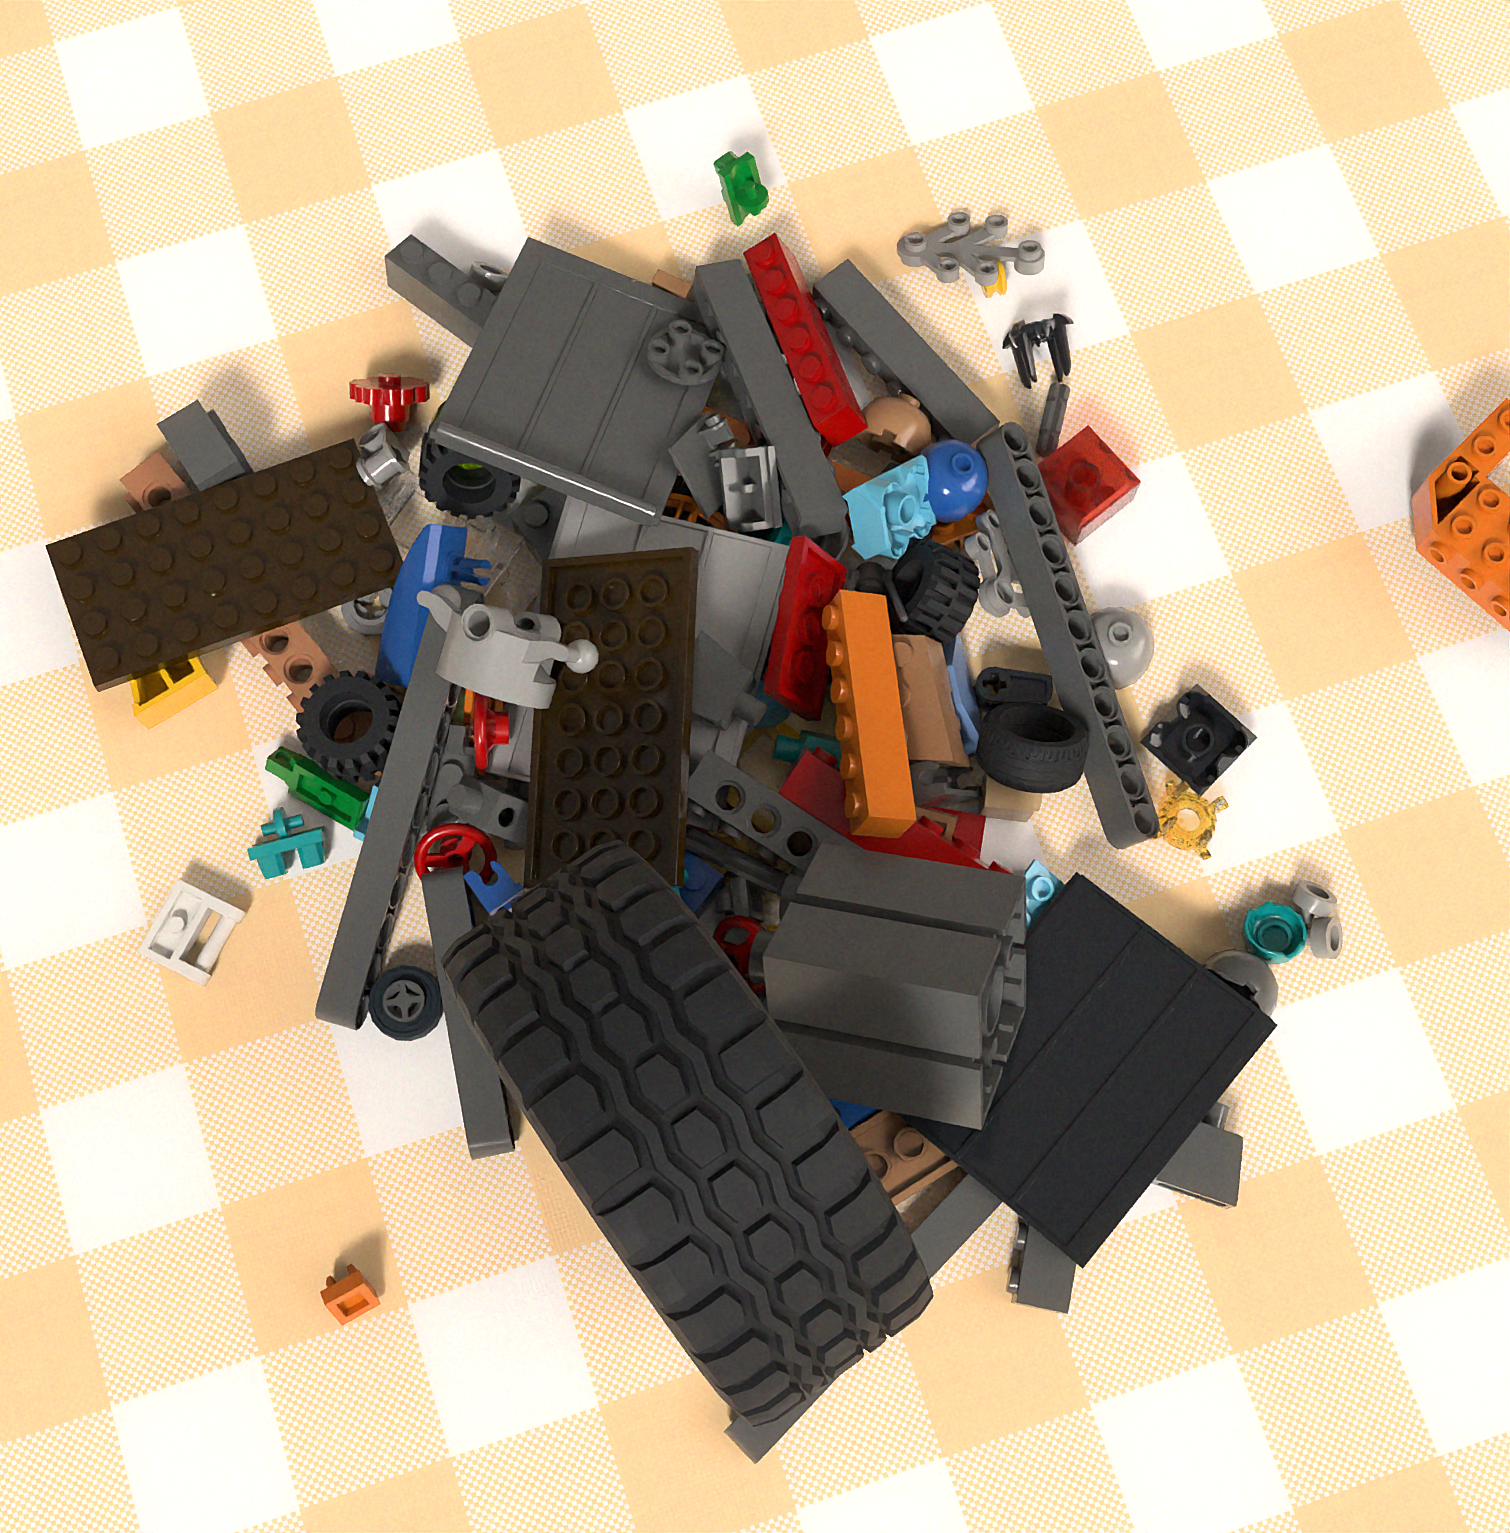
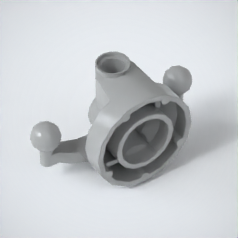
[417,585,599,709]

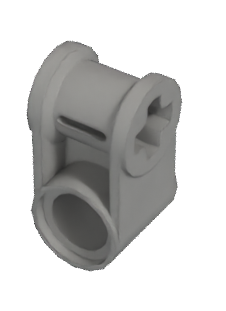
[356,423,410,491]

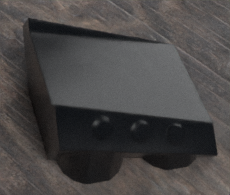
[1140,684,1258,797]

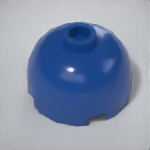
[916,439,989,522]

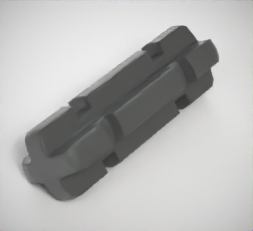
[1035,382,1070,457]

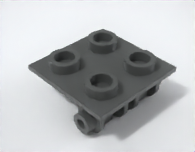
[668,412,739,519]

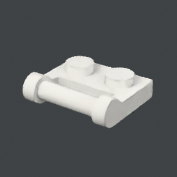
[137,879,246,987]

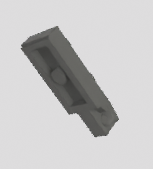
[426,721,479,831]

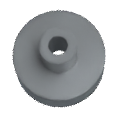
[468,261,508,292]
[1291,880,1337,924]
[1305,917,1343,959]

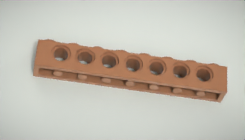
[119,451,340,713]

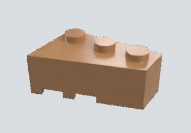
[891,635,971,767]

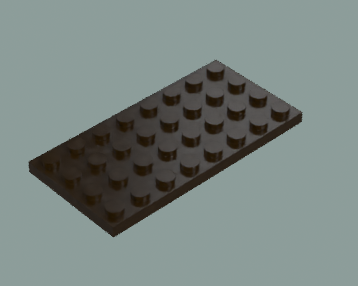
[45,438,403,692]
[523,547,699,889]

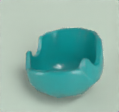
[1241,901,1307,965]

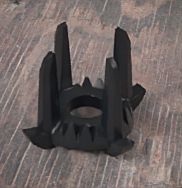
[1002,313,1074,389]

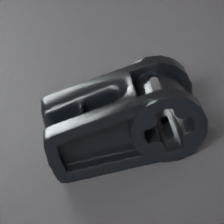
[973,667,1053,713]

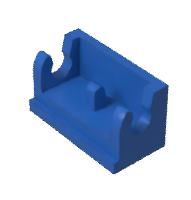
[463,861,526,916]

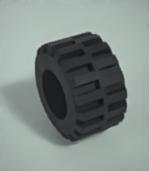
[418,421,521,519]
[883,539,980,648]
[296,670,402,783]

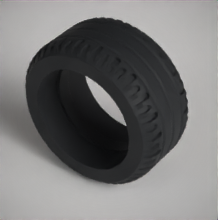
[976,702,1089,794]

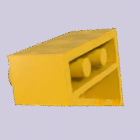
[129,656,219,730]

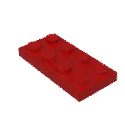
[763,536,847,721]

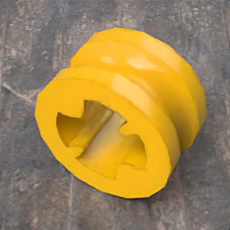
[981,261,1007,298]

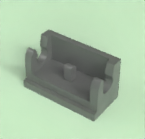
[718,444,783,532]
[909,761,983,808]

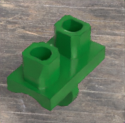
[713,151,769,227]

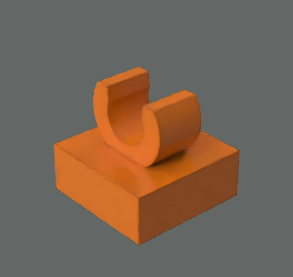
[320,1264,381,1326]

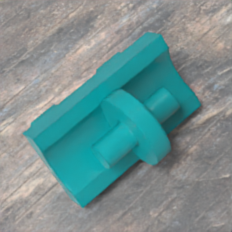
[247,807,328,880]

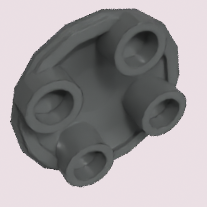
[645,320,724,386]

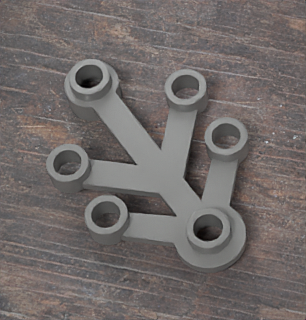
[897,212,1045,286]
[964,509,1031,618]

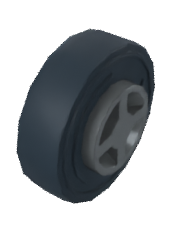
[368,965,444,1041]

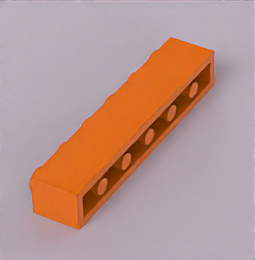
[822,590,917,838]

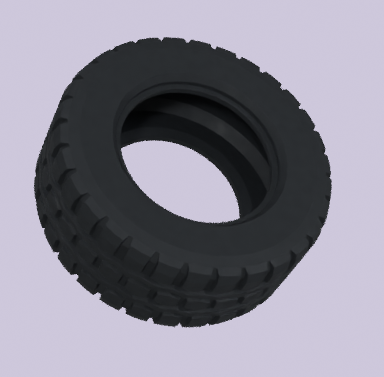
[441,840,934,1428]

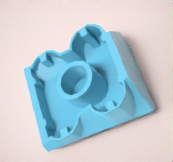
[842,455,936,560]

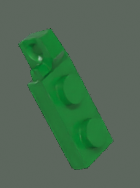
[265,746,371,832]

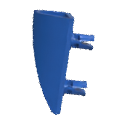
[374,524,492,687]

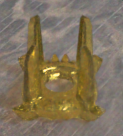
[1150,780,1229,860]

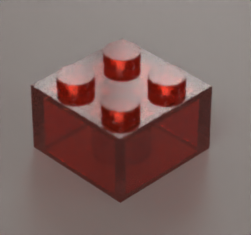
[1038,425,1141,547]

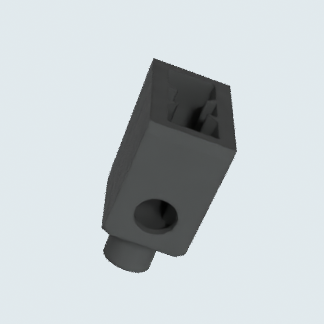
[691,631,767,731]
[447,774,528,846]
[1151,1102,1243,1209]

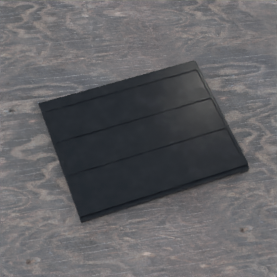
[895,872,1278,1269]

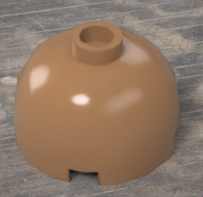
[854,393,931,464]

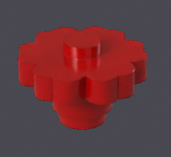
[349,373,430,432]

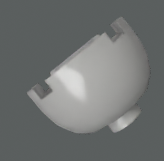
[1090,607,1154,689]

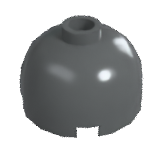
[1202,949,1279,1017]

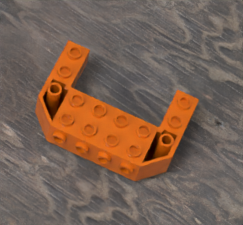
[1411,398,1510,632]

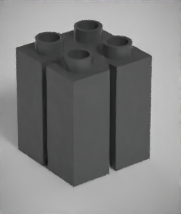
[748,843,1026,1130]

